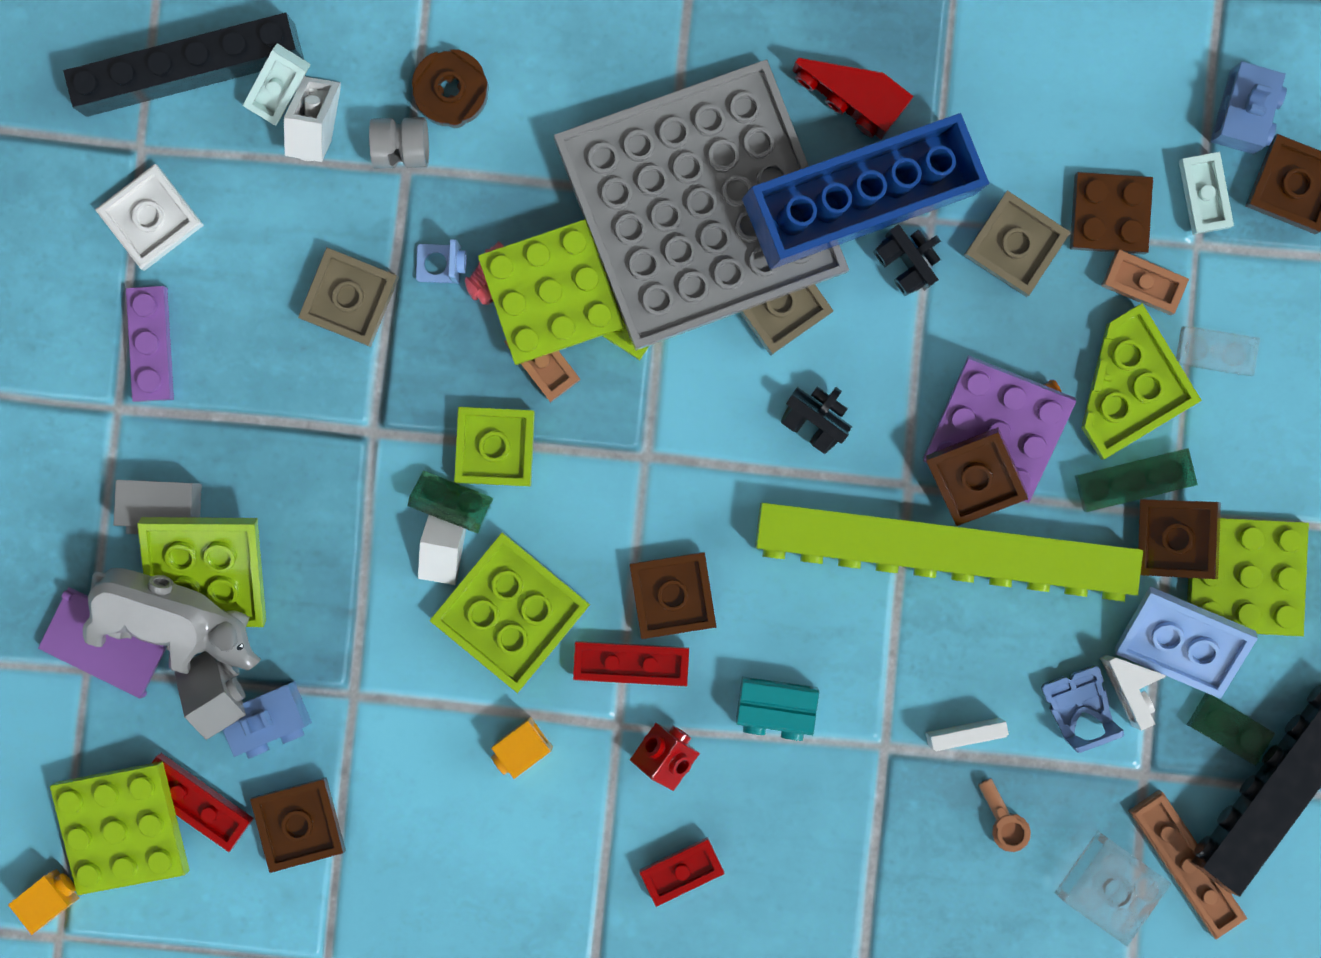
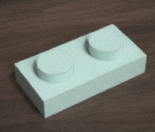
[242,43,311,126]
[1179,152,1234,235]

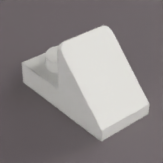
[1100,655,1166,731]

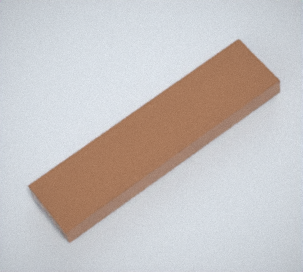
[1128,790,1248,939]

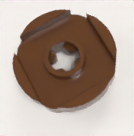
[412,49,489,128]

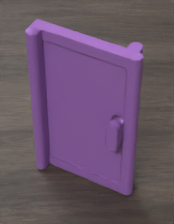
[38,587,167,699]

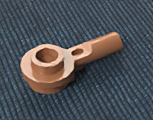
[978,778,1031,852]

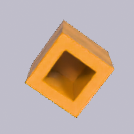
[491,717,553,779]
[8,869,80,935]

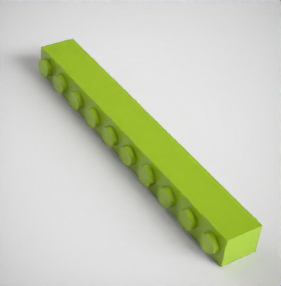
[755,503,1143,602]

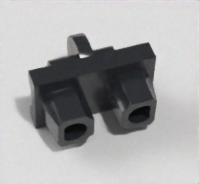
[873,224,941,296]
[781,386,852,454]

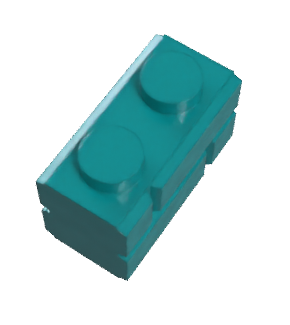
[736,676,819,741]

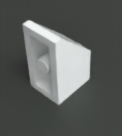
[284,76,341,162]

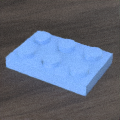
[1115,586,1258,699]

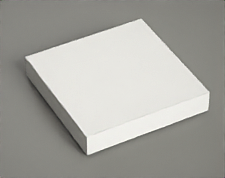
[95,164,204,271]

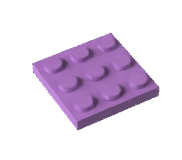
[923,355,1076,503]

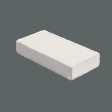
[925,718,1009,751]

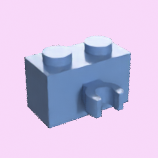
[1210,61,1287,154]
[223,681,312,759]

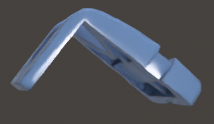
[1041,665,1124,753]

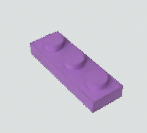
[126,286,174,402]

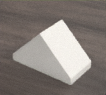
[418,504,470,585]

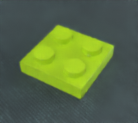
[454,407,535,487]

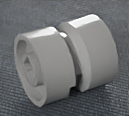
[369,117,429,169]

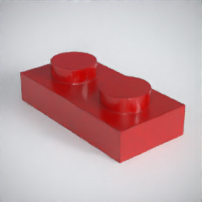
[639,837,725,907]

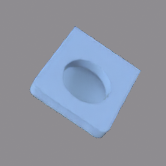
[416,239,467,284]

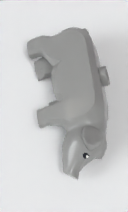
[83,568,261,674]

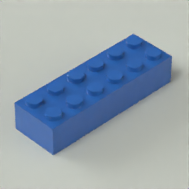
[742,113,989,270]

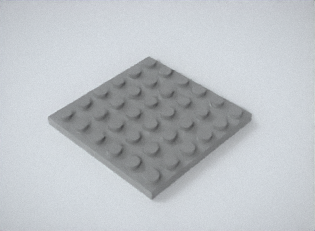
[554,59,849,351]

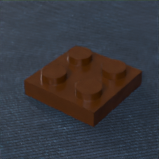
[1245,134,1321,234]
[1070,172,1153,255]
[926,427,1028,527]
[1138,499,1221,579]
[630,552,717,639]
[250,777,346,873]

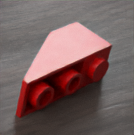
[793,58,914,139]

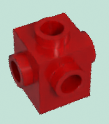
[630,723,700,791]

